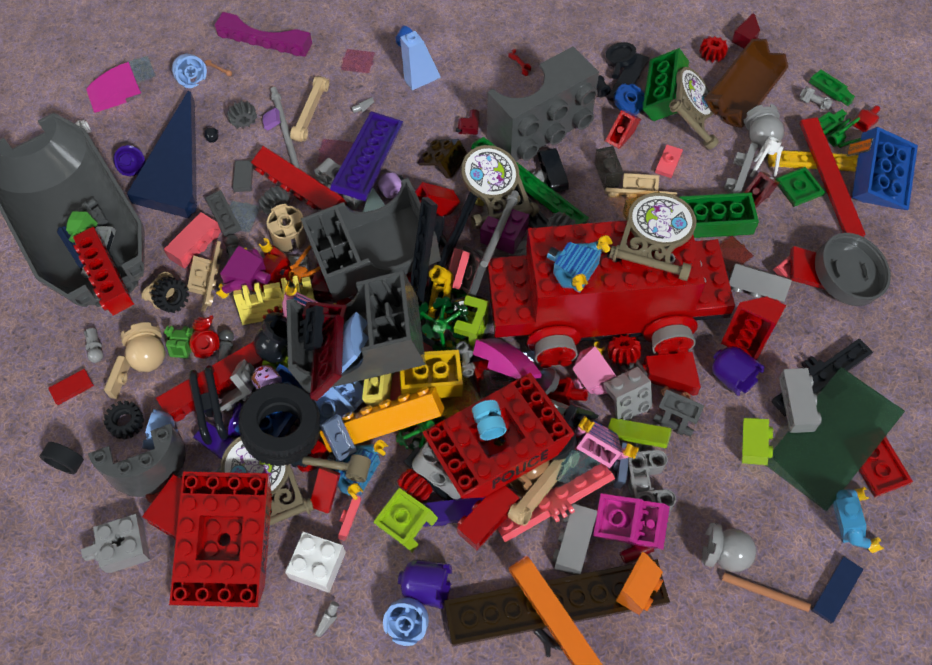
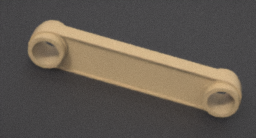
[290,76,330,142]
[508,450,579,526]

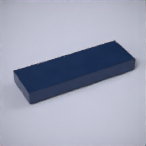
[811,557,863,624]

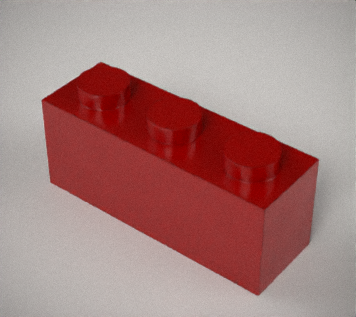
[457,485,520,551]

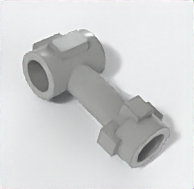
[799,87,833,110]
[456,341,475,377]

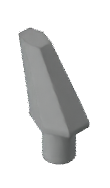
[351,97,374,113]
[315,601,339,637]

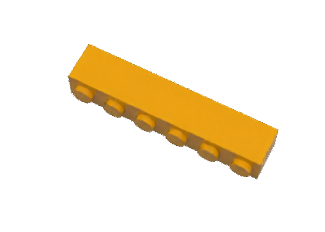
[319,386,444,453]

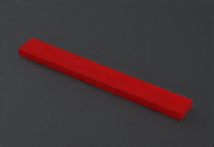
[799,117,866,237]

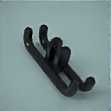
[189,365,228,445]

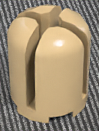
[266,204,307,252]

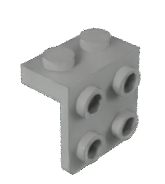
[220,359,255,412]
[603,367,652,421]

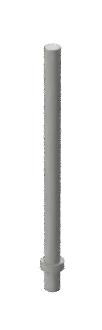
[270,87,300,169]
[480,190,519,267]

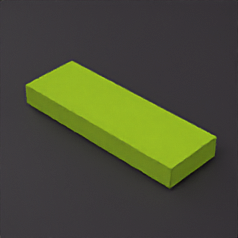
[608,418,672,449]

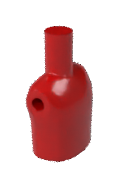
[853,105,880,132]

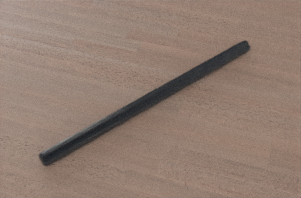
[420,192,478,322]

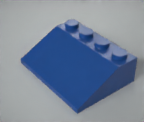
[852,127,918,210]

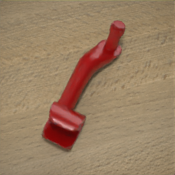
[508,49,531,76]

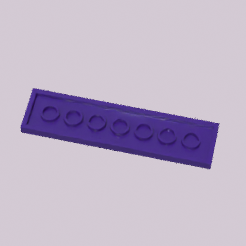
[330,111,403,201]

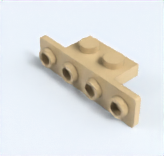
[604,173,677,199]
[186,241,223,311]

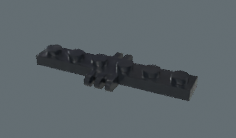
[771,338,873,416]

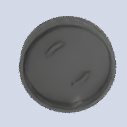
[815,233,891,306]

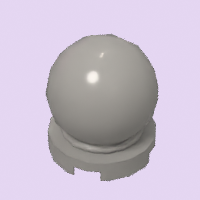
[744,104,784,148]
[702,523,757,572]

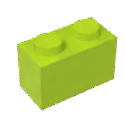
[742,418,773,465]

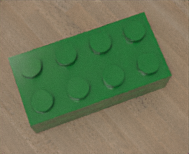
[643,48,689,121]
[679,192,759,238]

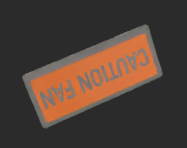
[846,138,873,157]

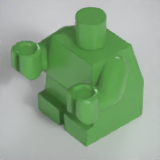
[66,211,98,243]
[164,326,195,359]

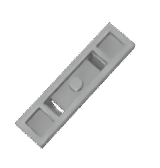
[724,142,758,193]

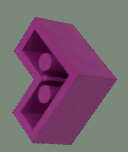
[480,209,529,255]

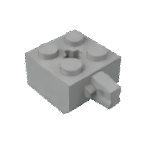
[81,514,150,573]

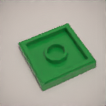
[776,167,825,207]

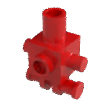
[547,377,588,406]

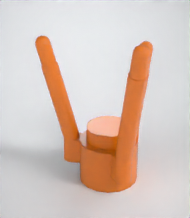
[289,245,321,283]

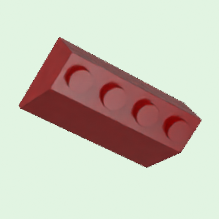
[721,296,786,360]

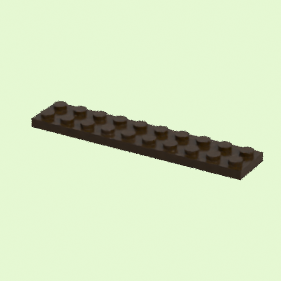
[444,559,670,647]

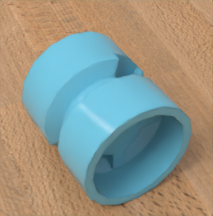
[472,400,507,440]

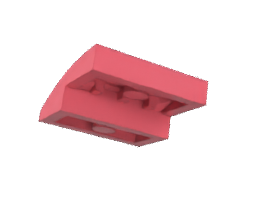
[448,247,470,290]

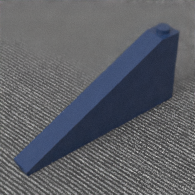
[127,91,197,219]

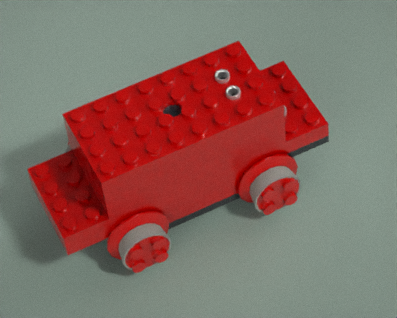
[487,220,735,368]

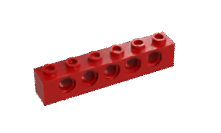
[73,226,134,316]

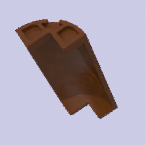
[704,39,788,128]

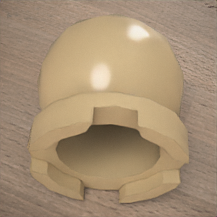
[120,322,165,372]

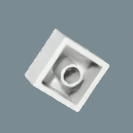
[285,532,346,593]

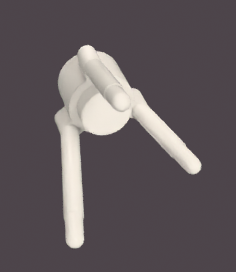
[750,137,784,177]

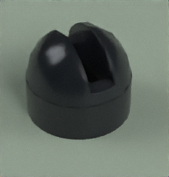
[205,128,219,143]

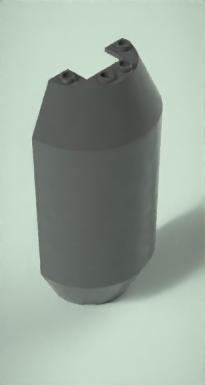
[0,113,145,307]

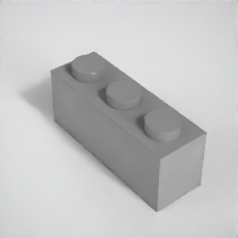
[729,263,792,302]
[779,368,821,433]
[552,503,597,575]

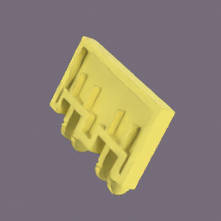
[233,275,315,325]

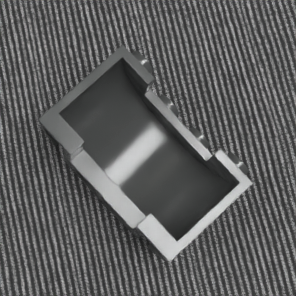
[88,424,186,497]

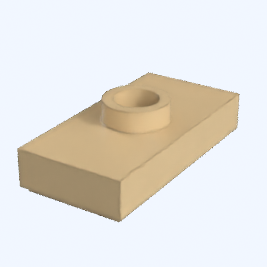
[104,356,130,399]

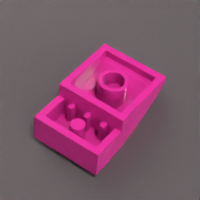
[86,62,141,113]
[473,338,542,379]
[593,494,670,550]

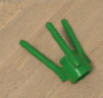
[827,117,861,148]

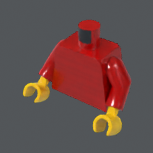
[252,238,291,293]

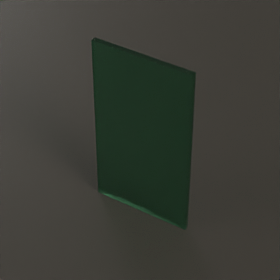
[765,367,905,511]

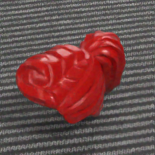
[189,315,220,359]

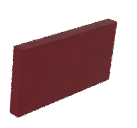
[310,315,344,401]

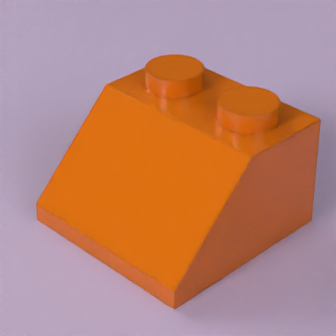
[616,552,664,615]

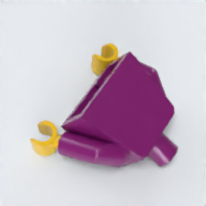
[216,246,271,299]

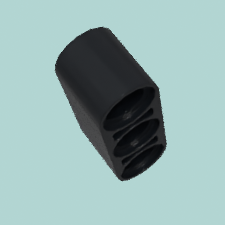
[538,148,569,193]

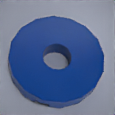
[614,83,645,115]

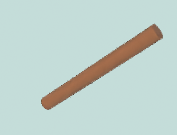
[721,572,811,612]

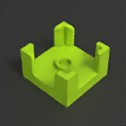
[454,295,489,351]
[373,488,438,553]

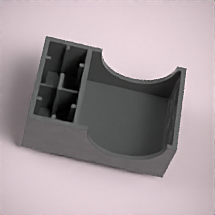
[487,46,599,161]
[301,178,441,302]
[286,271,426,393]

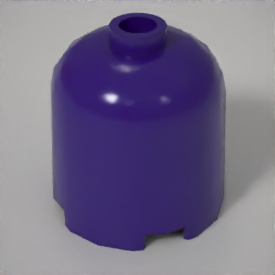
[712,346,765,396]
[398,560,452,609]

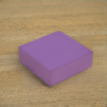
[263,108,280,130]

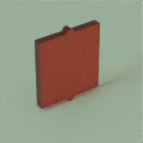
[720,236,754,273]

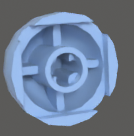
[172,53,207,88]
[142,409,178,450]
[383,598,429,646]

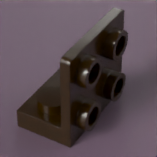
[417,139,468,179]

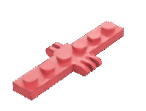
[497,463,615,542]

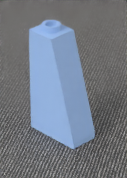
[400,31,441,90]

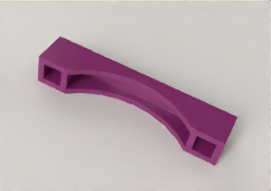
[215,12,312,57]

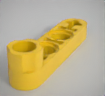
[425,265,453,342]

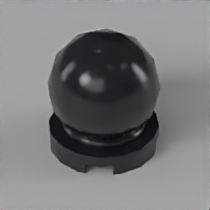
[254,312,288,363]

